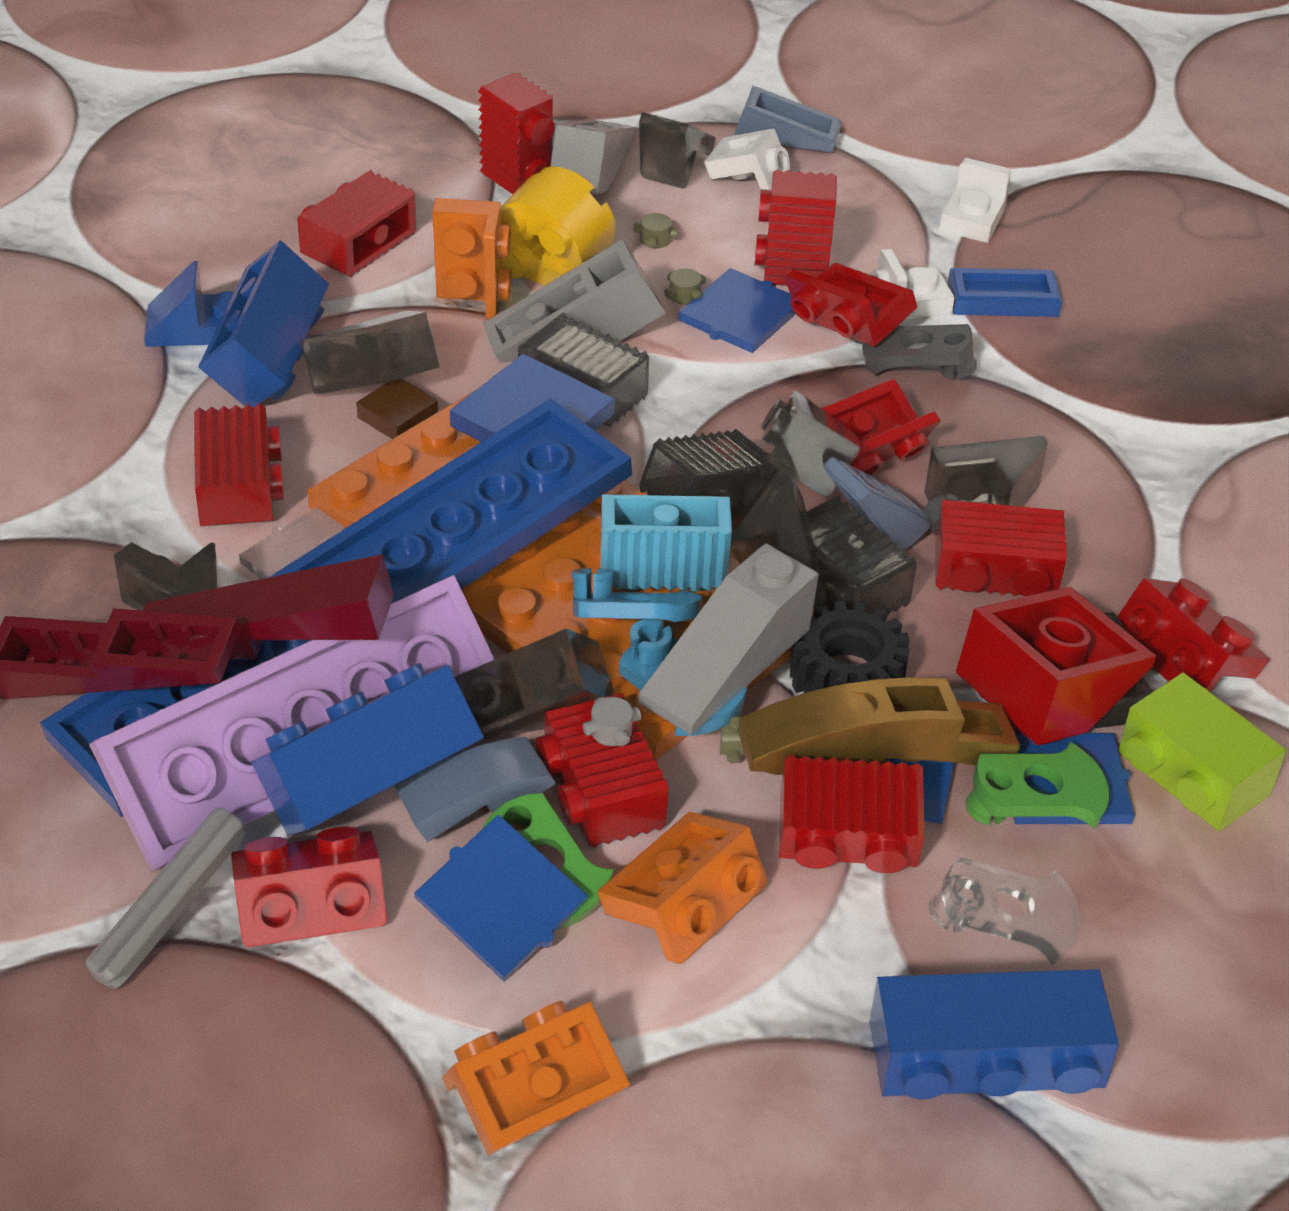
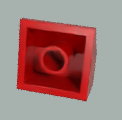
[955,586,1156,746]

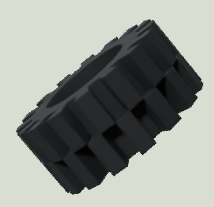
[790,601,910,694]

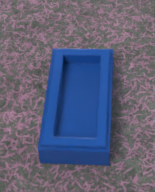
[947,268,1062,317]

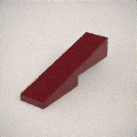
[143,554,394,659]
[0,608,242,699]

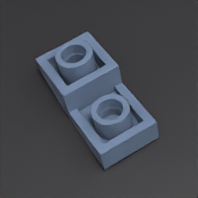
[394,737,556,842]

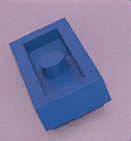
[144,261,234,347]

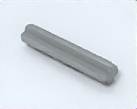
[85,807,246,989]

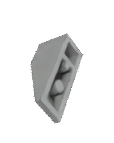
[551,119,637,196]
[483,239,666,363]
[638,543,819,735]

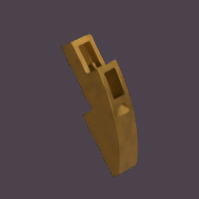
[737,677,1020,775]

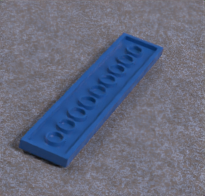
[40,398,632,817]

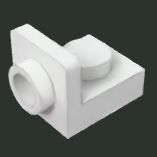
[704,128,790,190]
[939,158,1011,243]
[871,249,955,321]

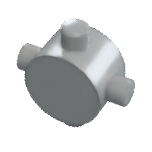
[582,697,641,746]

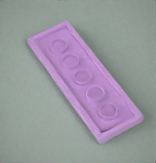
[89,575,511,871]

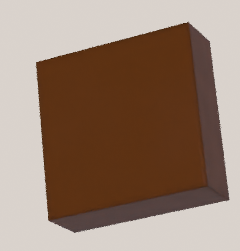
[356,376,438,439]

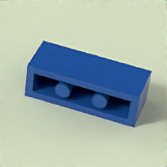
[198,240,329,408]
[251,662,484,836]
[869,969,1119,1099]

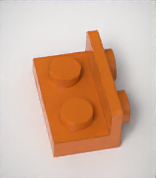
[432,198,512,320]
[597,812,767,964]
[441,1000,631,1156]

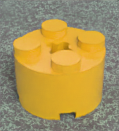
[501,166,616,286]

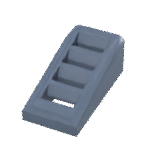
[733,86,842,152]
[824,457,931,555]

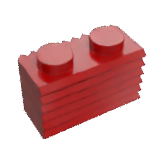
[478,73,555,195]
[754,169,837,286]
[297,170,416,278]
[194,403,284,526]
[935,500,1067,597]
[536,693,669,848]
[778,755,924,873]

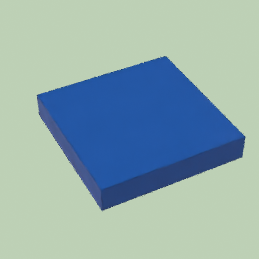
[450,354,615,442]

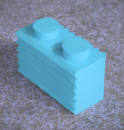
[600,494,732,592]

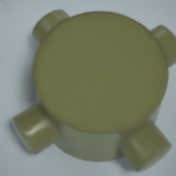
[633,213,679,248]
[664,268,706,305]
[720,710,745,763]

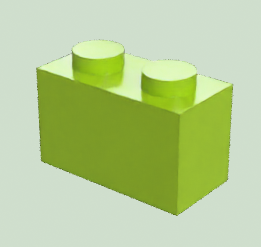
[1118,672,1287,832]

